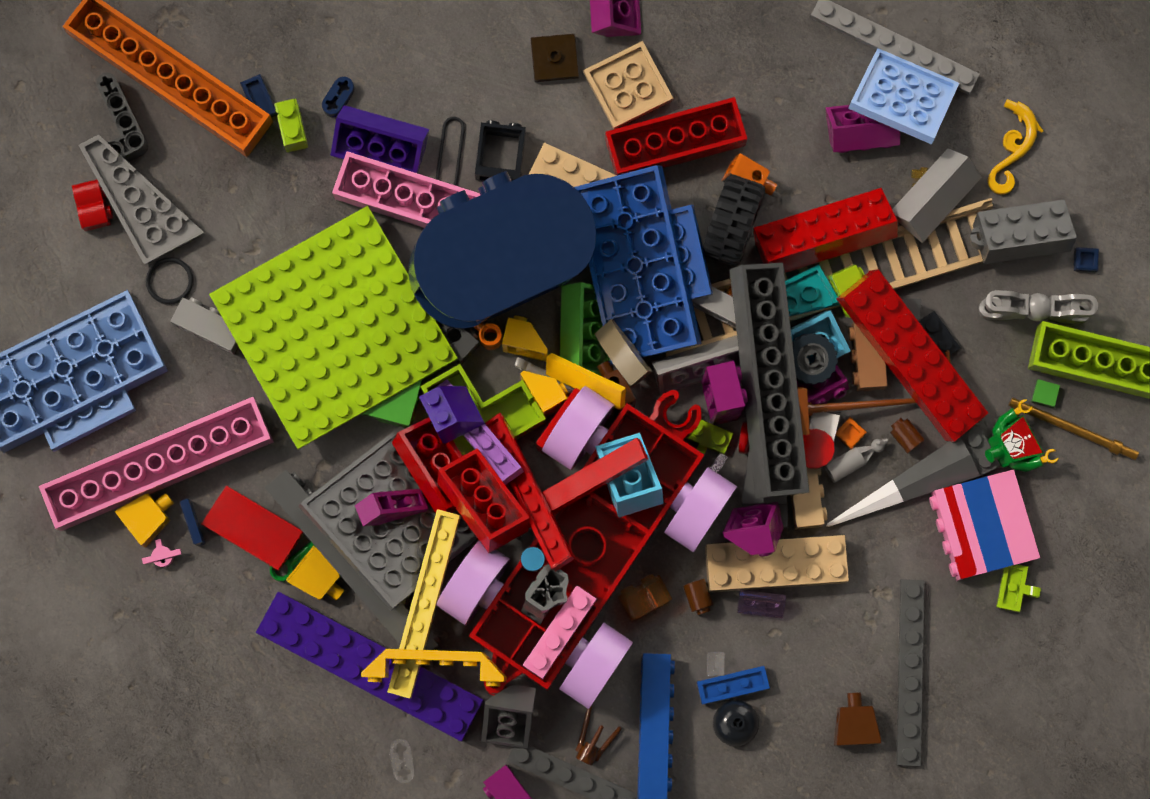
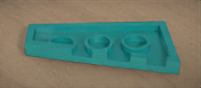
[785,264,840,317]

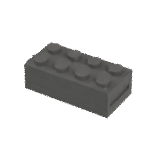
[969,199,1077,264]

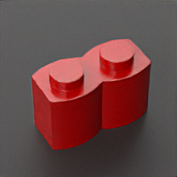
[72,180,113,231]

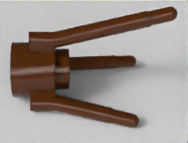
[575,706,622,766]

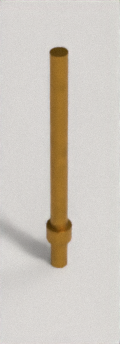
[1008,397,1139,460]

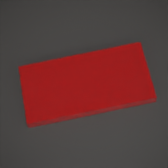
[201,486,304,571]

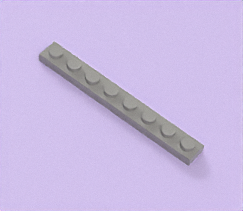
[810,0,980,95]

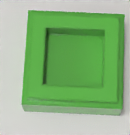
[1031,379,1060,408]

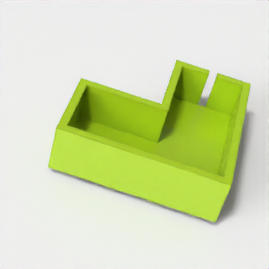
[420,364,546,456]

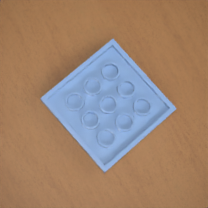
[848,48,959,144]

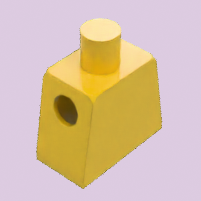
[114,493,174,547]
[286,546,344,601]

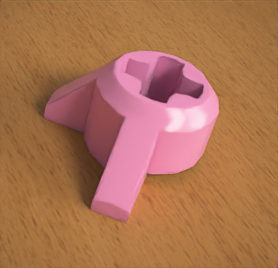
[142,539,181,567]

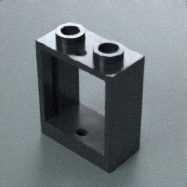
[475,120,526,181]

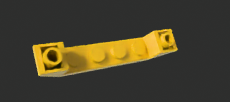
[361,649,507,686]

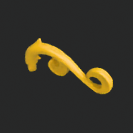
[987,99,1043,195]

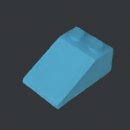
[595,433,663,517]

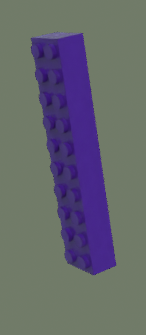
[256,592,484,742]

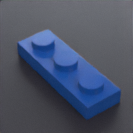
[696,666,770,704]

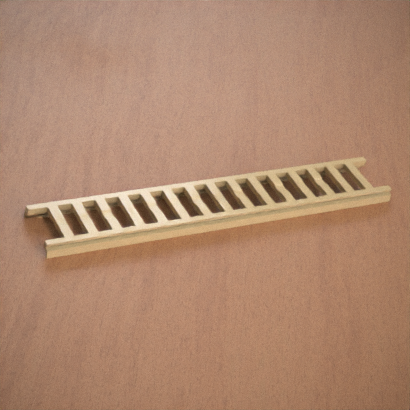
[665,198,993,357]

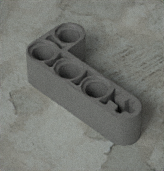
[96,73,149,162]

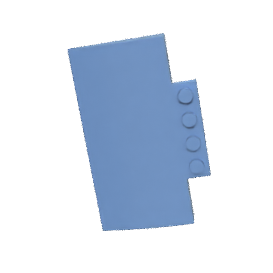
[0,290,168,453]

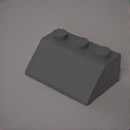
[481,685,536,749]

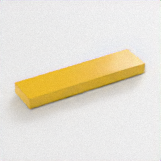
[546,353,626,410]

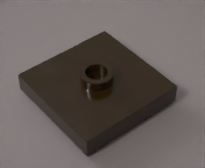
[531,34,579,82]

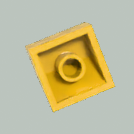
[502,316,548,362]
[520,371,569,418]

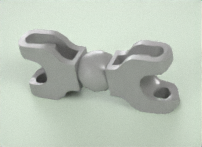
[978,290,1098,324]

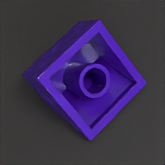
[419,386,485,445]

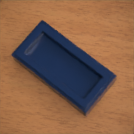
[240,74,277,118]
[180,499,206,547]

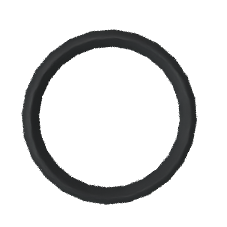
[146,257,193,304]

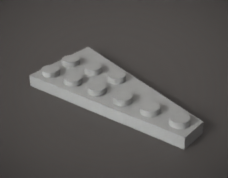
[78,135,204,265]

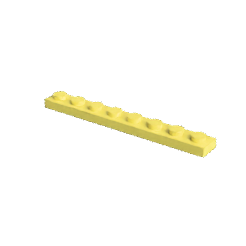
[387,509,461,698]

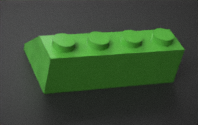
[560,282,611,376]

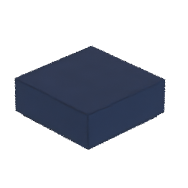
[1074,247,1099,272]

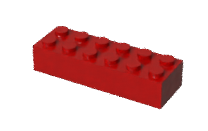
[605,97,747,176]
[753,188,898,273]

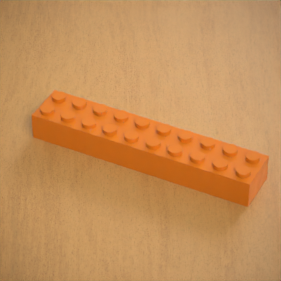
[62,0,273,157]

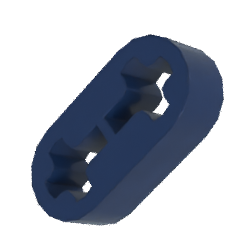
[322,77,354,117]

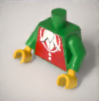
[985,399,1059,472]

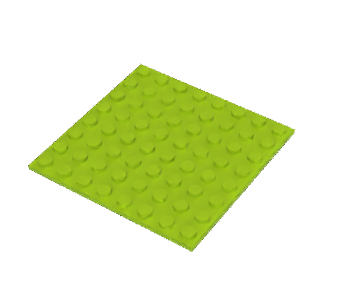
[209,206,458,450]

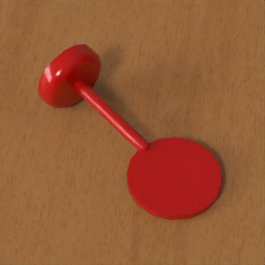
[739,422,835,469]

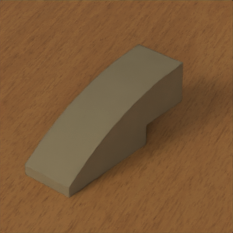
[595,319,652,386]

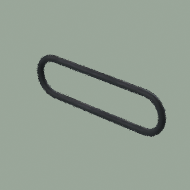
[436,117,465,186]

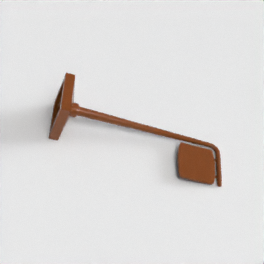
[797,350,950,435]

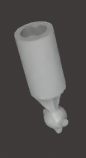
[824,438,888,483]

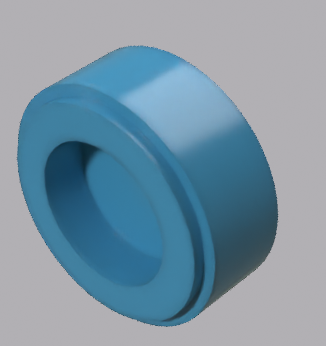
[521,547,545,571]

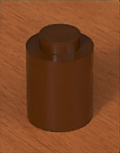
[890,418,925,454]
[683,579,713,615]

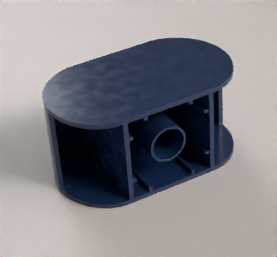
[409,171,596,328]

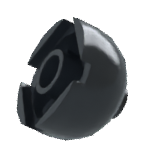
[713,700,759,747]

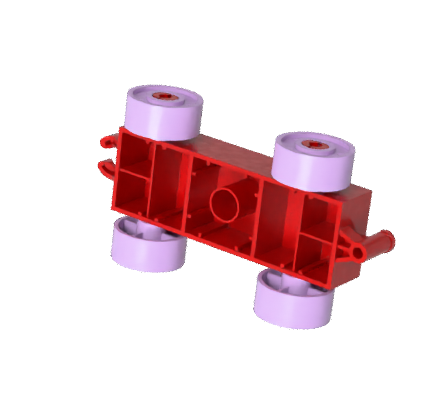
[436,386,737,709]

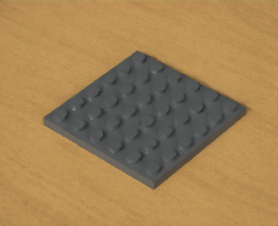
[298,426,478,611]

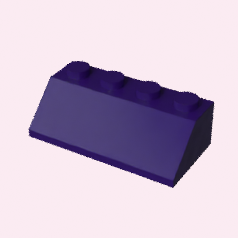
[330,105,429,174]

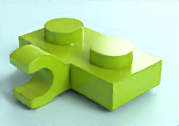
[686,420,733,455]
[996,564,1041,612]

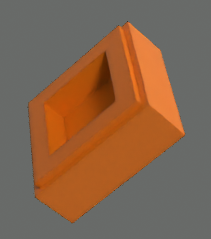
[835,417,867,450]

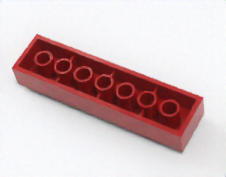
[836,269,988,442]

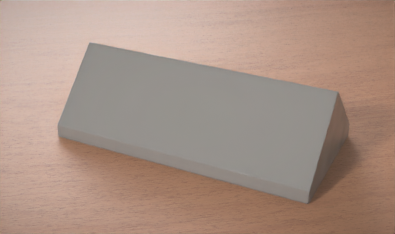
[892,149,982,243]
[651,335,741,395]

